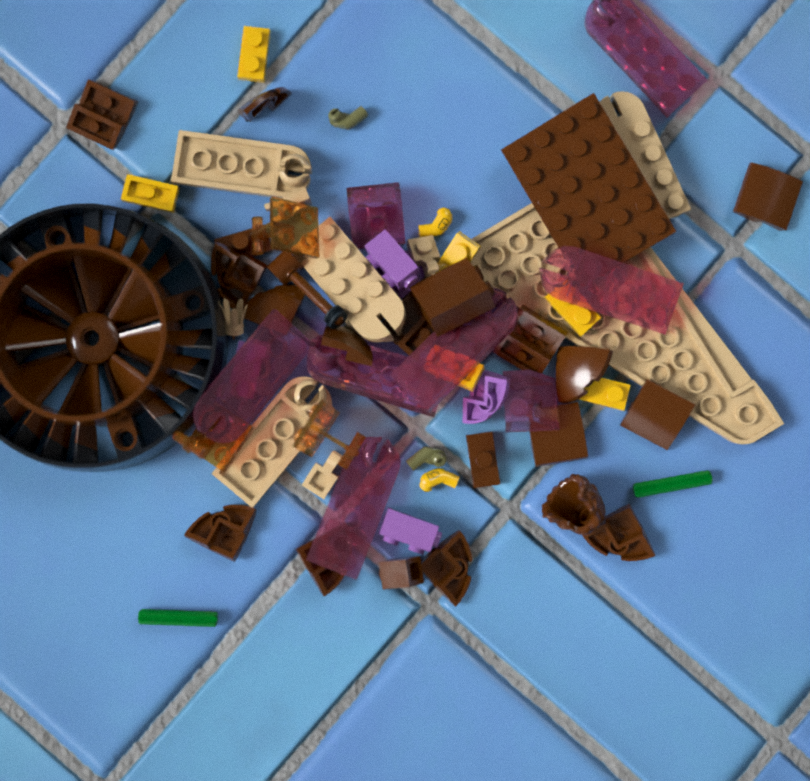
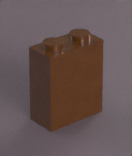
[410,257,495,337]

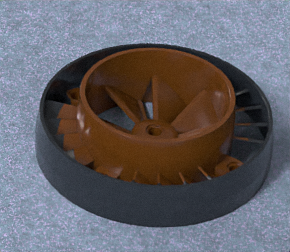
[0,203,228,472]

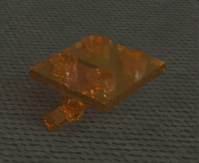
[250,196,320,259]
[292,399,367,470]
[172,401,254,473]

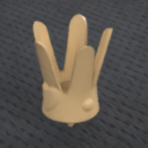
[220,299,248,339]

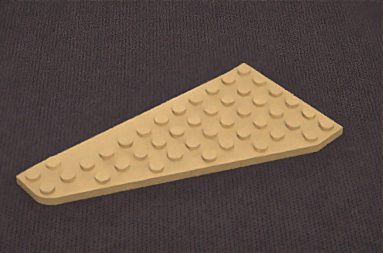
[471,203,784,444]

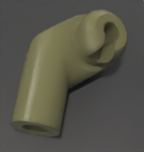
[328,106,369,130]
[406,446,447,471]

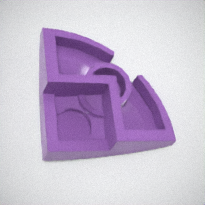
[462,370,510,424]

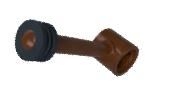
[267,249,348,329]

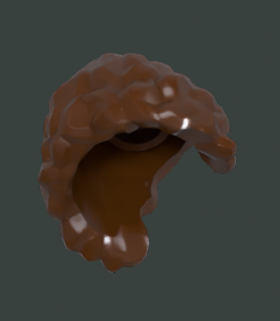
[542,474,605,535]

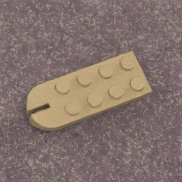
[600,91,691,220]
[171,130,312,199]
[289,217,406,342]
[212,376,332,508]

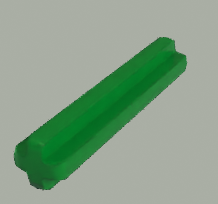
[633,470,713,498]
[138,609,218,627]

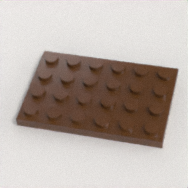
[501,93,676,287]

